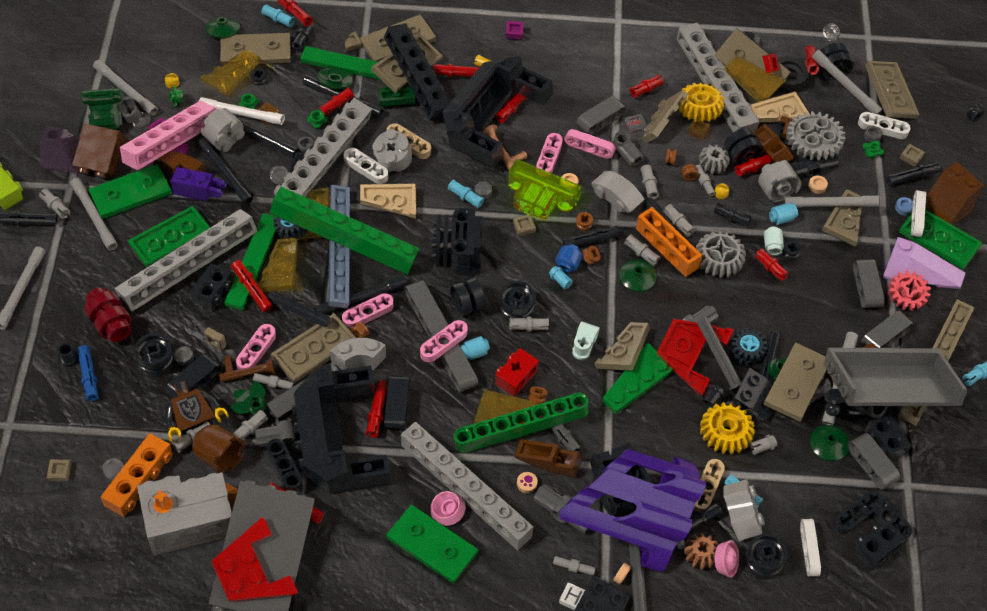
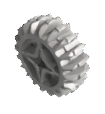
[696,231,746,278]

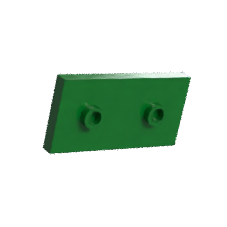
[88,164,172,219]
[128,206,210,268]
[899,210,982,270]
[386,505,478,584]

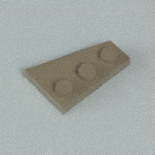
[642,90,688,143]
[822,189,862,247]

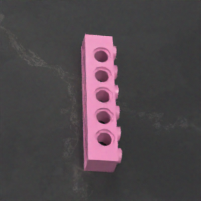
[120,100,216,170]

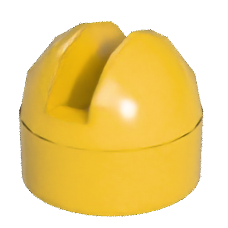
[165,73,179,89]
[715,183,729,199]

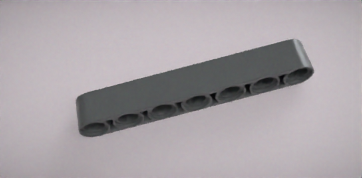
[404,280,478,393]

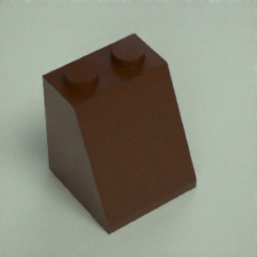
[73,124,129,178]
[925,162,984,225]

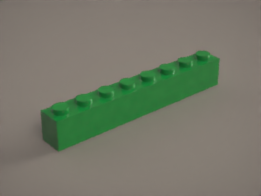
[270,186,419,275]

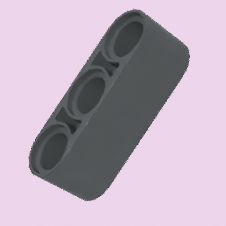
[576,96,627,135]
[853,260,884,308]
[861,310,914,348]
[848,433,900,490]

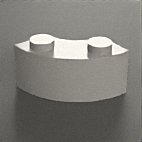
[591,171,644,213]
[330,338,386,370]
[724,479,765,541]

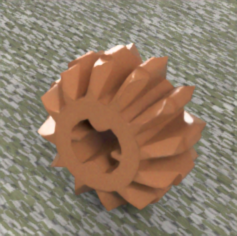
[684,532,718,570]

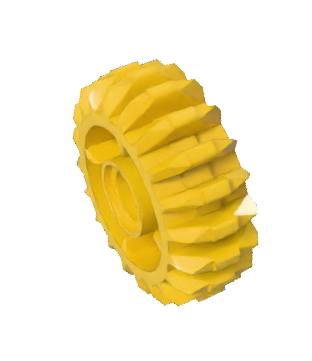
[677,82,725,122]
[700,402,755,454]

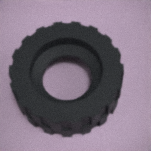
[776,56,809,94]

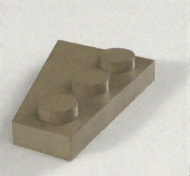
[595,322,650,371]

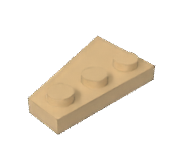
[750,92,810,122]
[360,184,416,219]

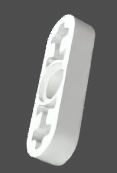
[858,112,910,139]
[344,148,388,184]
[911,190,926,237]
[800,519,821,576]

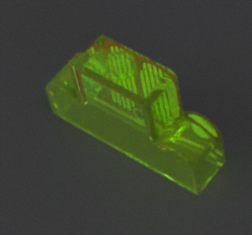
[508,159,582,221]

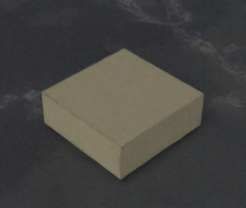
[900,144,925,167]
[513,214,536,236]
[204,327,226,351]
[46,459,72,482]

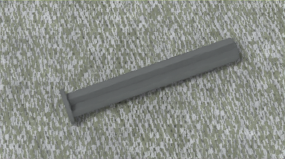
[697,316,742,390]
[629,543,647,611]

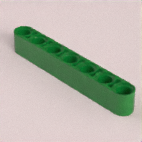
[454,393,589,453]

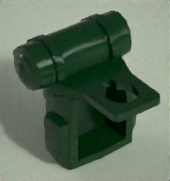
[80,87,123,131]

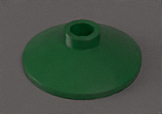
[205,17,240,38]
[318,68,353,89]
[619,260,657,292]
[810,425,850,462]

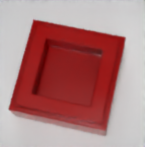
[762,54,780,73]

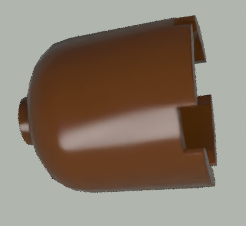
[192,424,245,475]

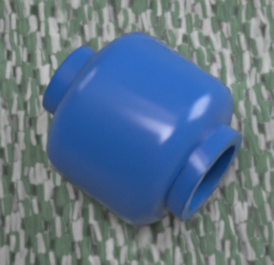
[555,244,583,273]

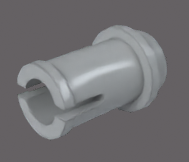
[750,435,777,455]

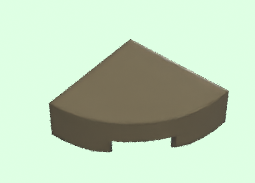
[345,31,362,52]

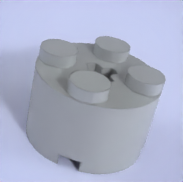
[201,108,245,152]
[372,129,412,172]
[758,160,801,203]

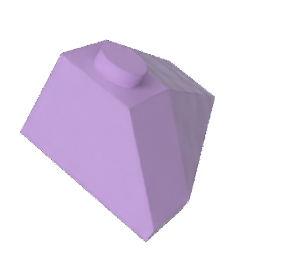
[883,237,965,289]

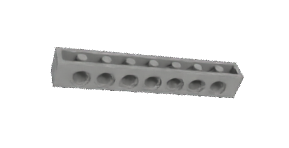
[677,23,759,132]
[274,98,372,197]
[114,209,258,311]
[401,422,533,551]

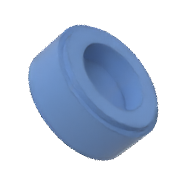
[895,197,913,216]

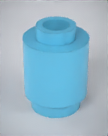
[769,203,798,225]
[460,336,490,360]

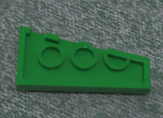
[602,343,673,415]

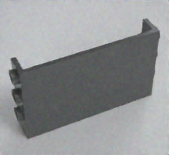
[824,348,967,406]
[207,480,315,611]

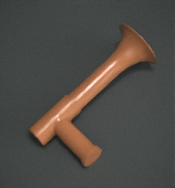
[481,125,527,171]

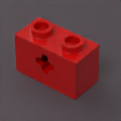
[495,348,539,397]

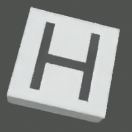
[559,583,585,610]

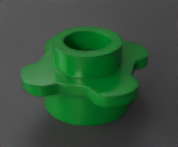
[169,86,183,107]
[238,93,259,109]
[307,110,328,129]
[863,141,884,158]

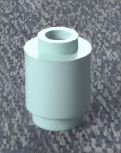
[764,227,784,256]

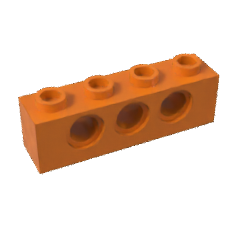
[636,207,702,277]
[100,433,173,517]

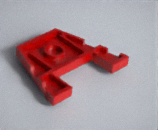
[656,319,734,396]
[211,517,298,602]

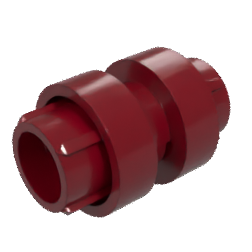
[84,288,132,342]

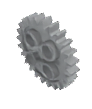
[786,111,845,160]

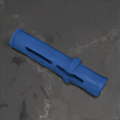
[77,345,99,401]

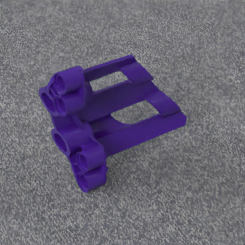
[559,449,706,572]

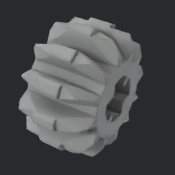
[699,144,730,175]

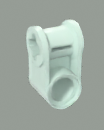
[572,321,600,360]

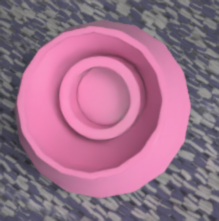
[431,491,466,526]
[715,540,739,577]

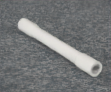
[199,97,285,125]

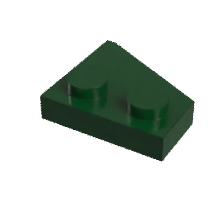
[378,84,415,107]

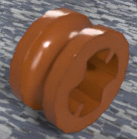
[665,148,677,165]
[681,164,699,182]
[576,212,593,231]
[582,246,600,265]
[350,322,370,338]
[528,387,548,404]

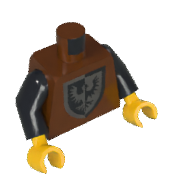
[164,381,229,442]

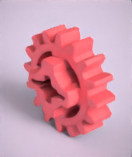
[888,270,931,311]

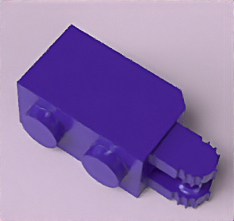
[171,167,227,201]

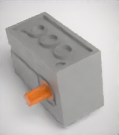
[137,473,238,556]

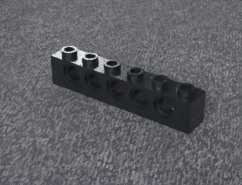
[383,23,451,121]

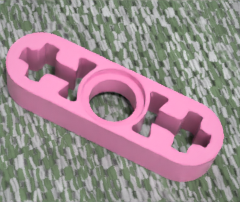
[564,129,616,159]
[536,133,563,178]
[342,294,394,329]
[420,320,468,362]
[236,324,276,370]

